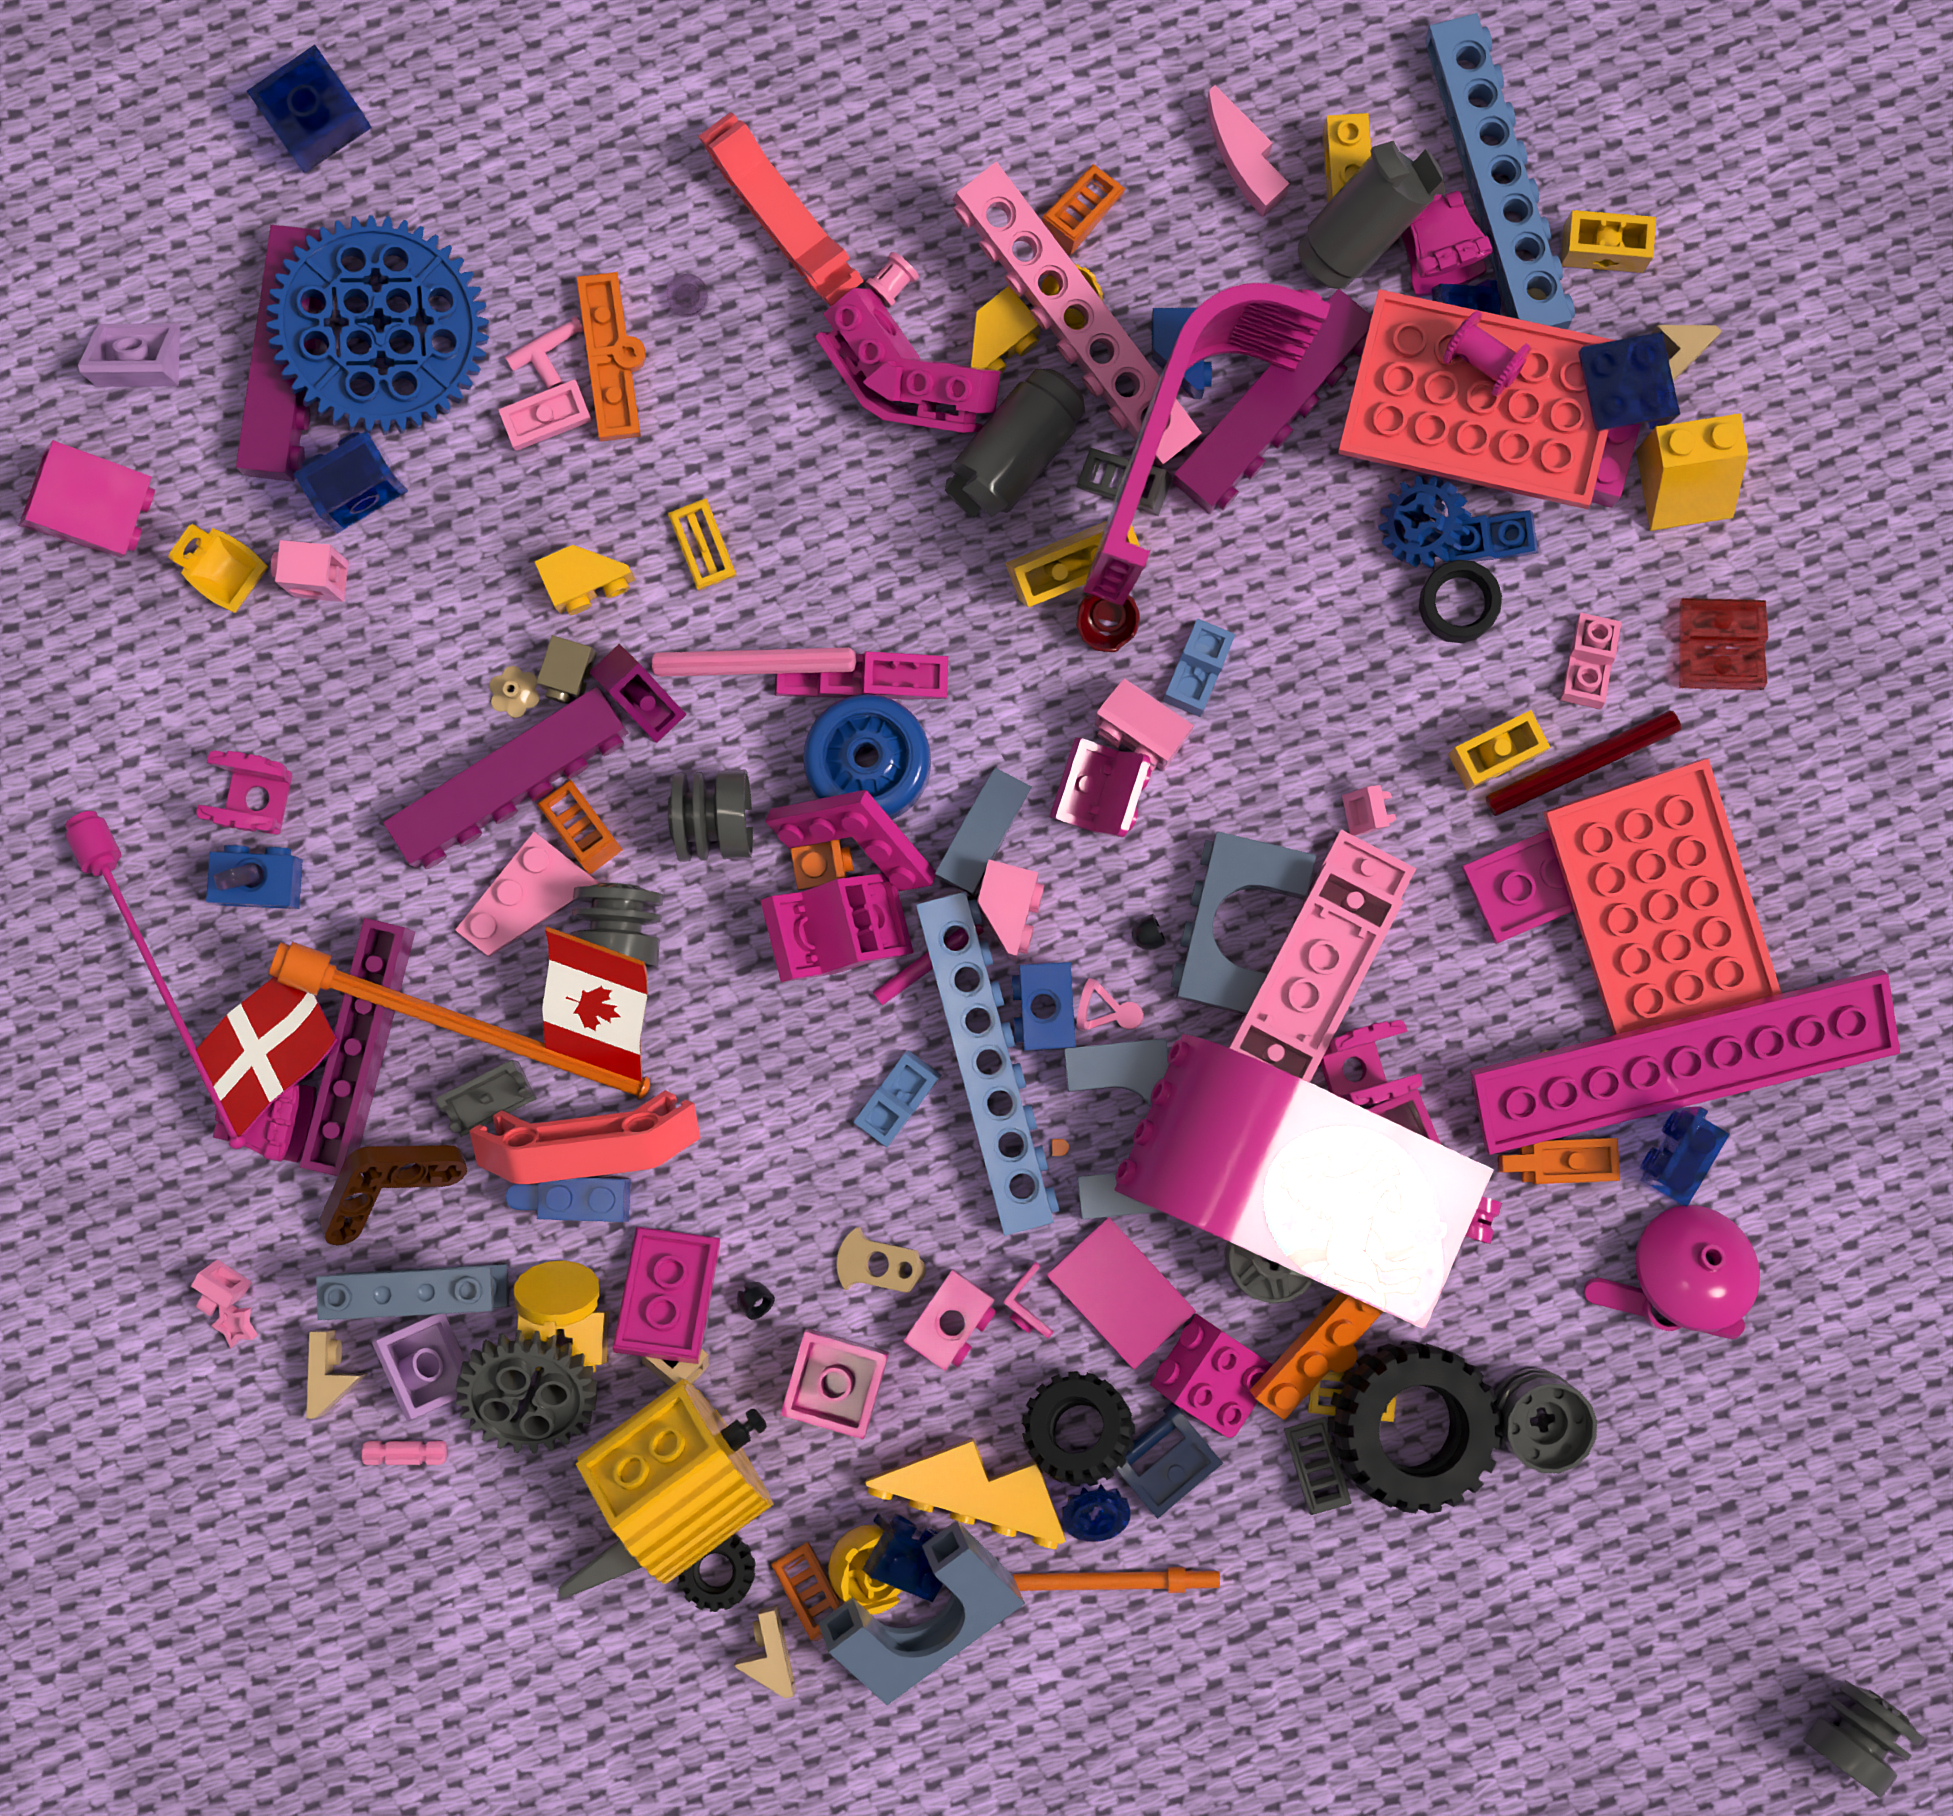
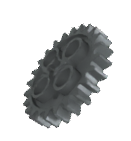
[456,1330,597,1454]

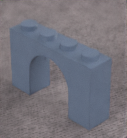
[1170,831,1316,1015]
[1064,1038,1172,1220]
[818,1520,1025,1705]

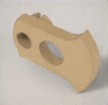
[836,1227,926,1293]

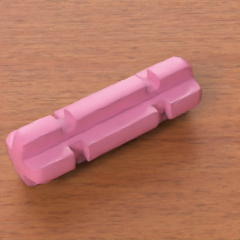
[361,1441,447,1465]

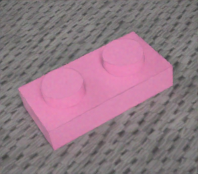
[498,379,593,451]

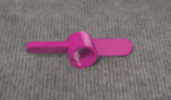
[1584,1278,1745,1339]

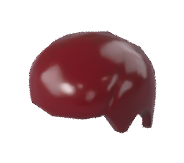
[1076,593,1140,652]

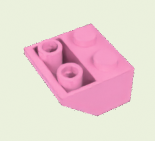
[1095,678,1194,772]
[978,859,1044,961]

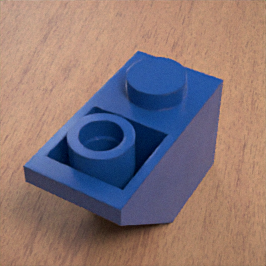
[1151,307,1212,399]

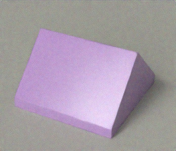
[78,323,180,387]
[372,1314,466,1422]

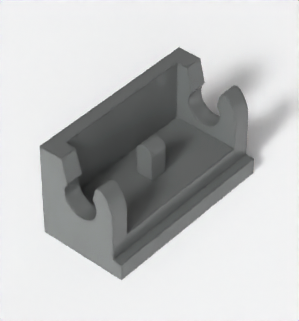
[435,1060,537,1137]

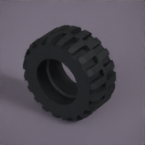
[1328,1341,1503,1514]

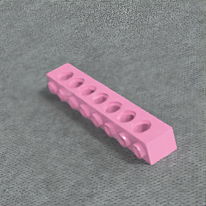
[952,161,1202,467]

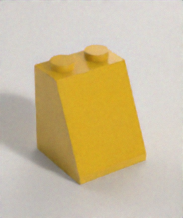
[1636,413,1748,531]

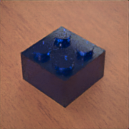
[247,45,372,174]
[294,430,408,534]

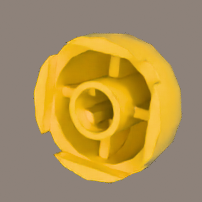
[828,1524,917,1615]

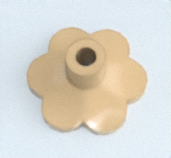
[489,666,539,718]

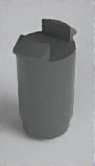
[1298,141,1446,289]
[945,368,1085,518]

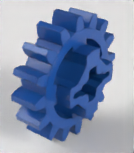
[1378,475,1471,568]

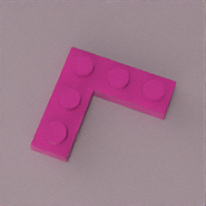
[765,790,936,891]

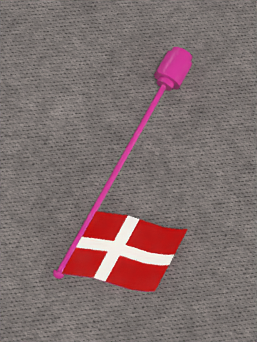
[65,811,337,1149]

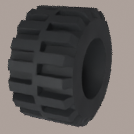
[1022,1371,1135,1487]

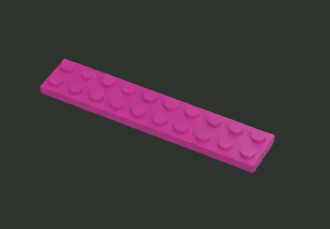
[1470,969,1901,1155]

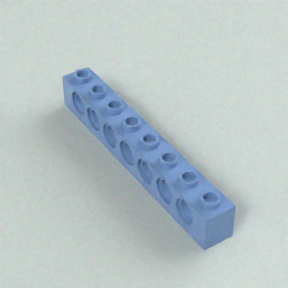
[1425,13,1575,330]
[916,891,1060,1236]

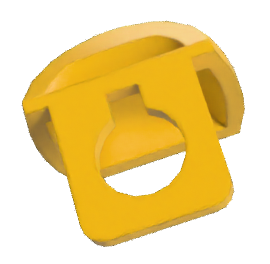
[168,524,268,613]

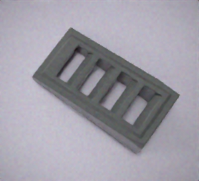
[1076,448,1172,516]
[1284,1417,1352,1515]
[558,1539,642,1598]

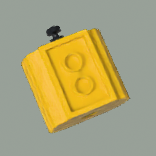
[576,1379,774,1584]

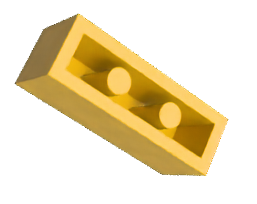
[1005,521,1140,608]

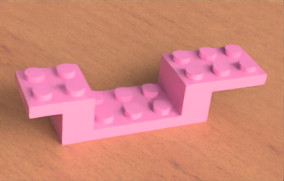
[1227,829,1417,1083]

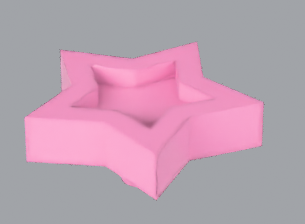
[211,1305,258,1349]

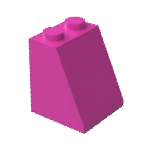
[19,440,155,558]

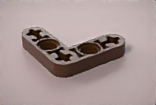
[319,1145,468,1246]

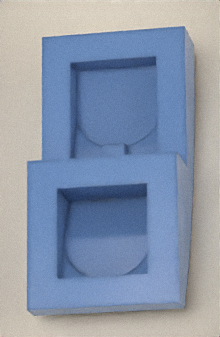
[1163,618,1236,717]
[853,1050,942,1147]

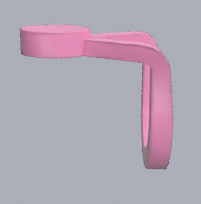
[1077,978,1144,1031]

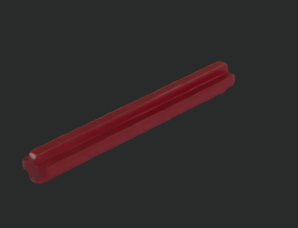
[1486,711,1681,816]

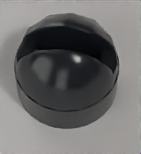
[1132,914,1166,950]
[737,1282,775,1320]

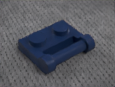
[1116,1402,1223,1519]

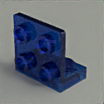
[1578,332,1680,431]
[1640,1106,1730,1207]

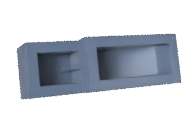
[935,768,1032,896]

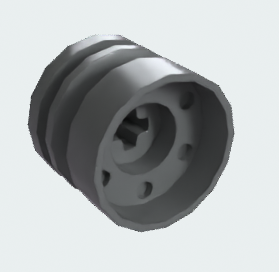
[668,769,753,862]
[570,883,663,967]
[1224,1241,1314,1304]
[1492,1368,1597,1473]
[1803,1680,1924,1799]

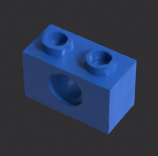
[206,845,303,909]
[1012,962,1076,1052]

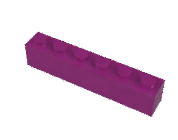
[236,224,324,482]
[1172,289,1372,515]
[383,686,629,869]
[300,918,415,1177]

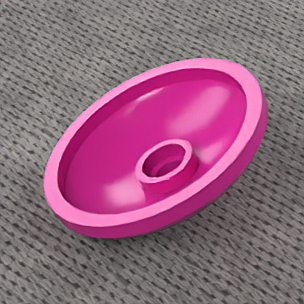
[1635,1205,1760,1332]

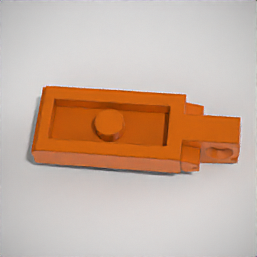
[1497,1138,1620,1184]

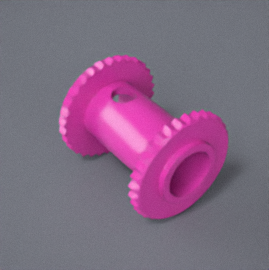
[1443,311,1530,396]

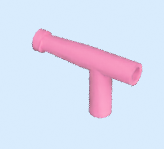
[505,316,584,390]

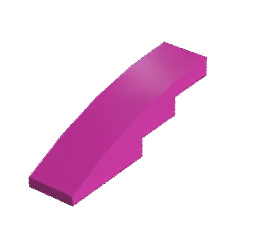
[775,651,948,699]

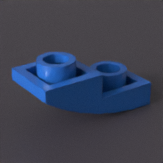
[1448,510,1538,562]

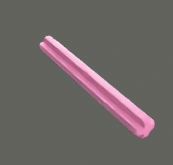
[652,647,856,677]

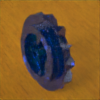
[1061,1484,1131,1542]

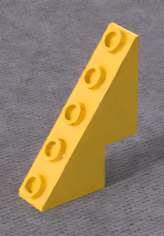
[865,1438,1066,1549]

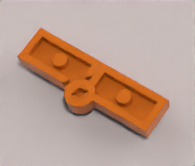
[576,272,646,442]
[1250,1292,1384,1420]

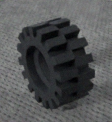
[677,1534,756,1612]

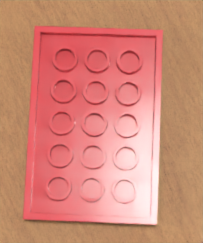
[1338,289,1629,510]
[1543,758,1782,1035]

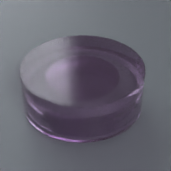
[666,274,709,318]
[213,863,260,891]

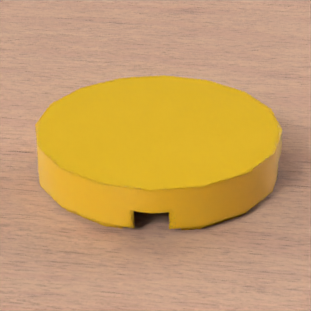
[514,1260,600,1327]

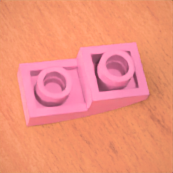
[1560,612,1621,709]

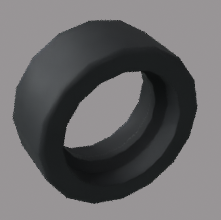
[1419,560,1502,643]

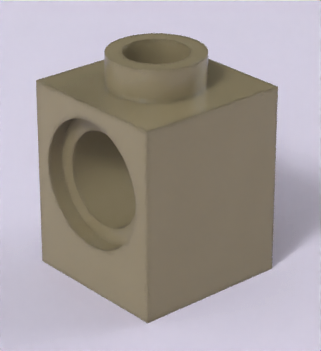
[536,635,597,704]

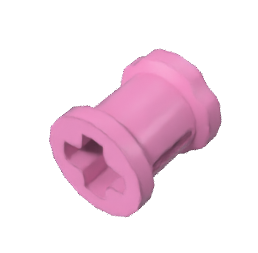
[864,252,919,308]

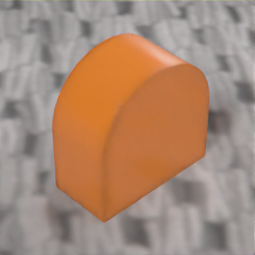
[1052,1139,1069,1156]

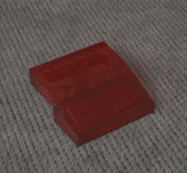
[1679,598,1769,690]

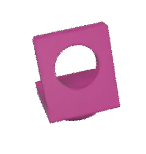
[1003,1261,1053,1339]

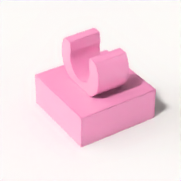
[1342,785,1396,836]
[191,1259,252,1316]

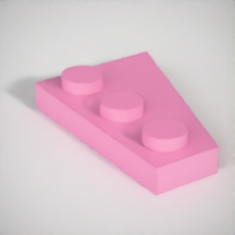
[455,832,599,957]

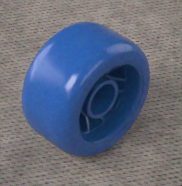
[803,694,931,820]

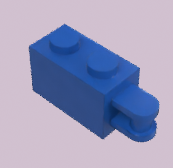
[506,1177,631,1222]

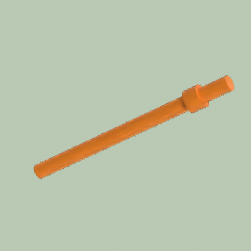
[1012,1567,1220,1593]

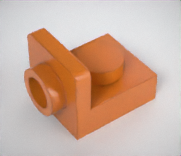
[790,839,854,891]

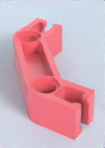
[698,112,864,306]
[469,1090,701,1184]

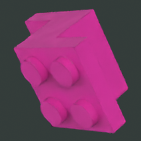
[760,873,914,983]

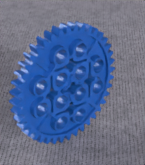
[266,215,489,435]

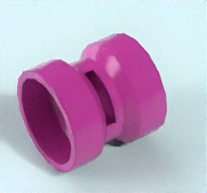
[1465,1196,1502,1244]

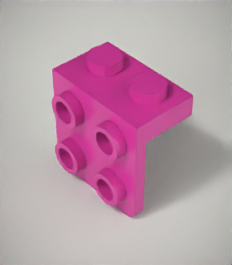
[1049,737,1151,837]
[1149,1313,1272,1438]

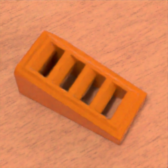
[1041,164,1125,256]
[537,779,623,874]
[771,1542,844,1641]

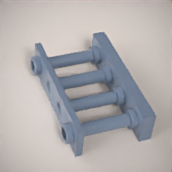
[316,1264,510,1321]

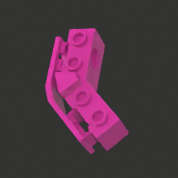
[815,288,1001,433]

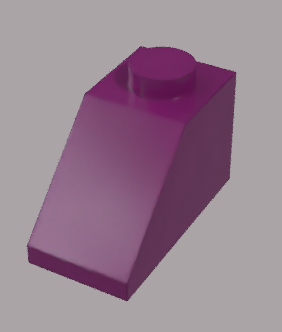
[589,644,687,743]

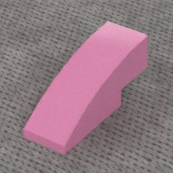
[1207,85,1290,217]

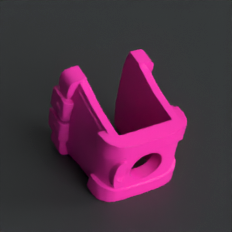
[1401,190,1493,297]
[197,751,292,835]
[1320,1020,1422,1106]
[213,1084,317,1163]

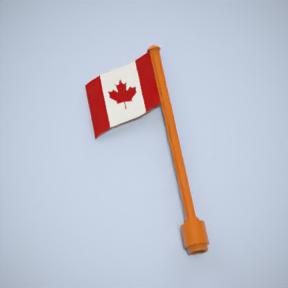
[268,926,650,1100]

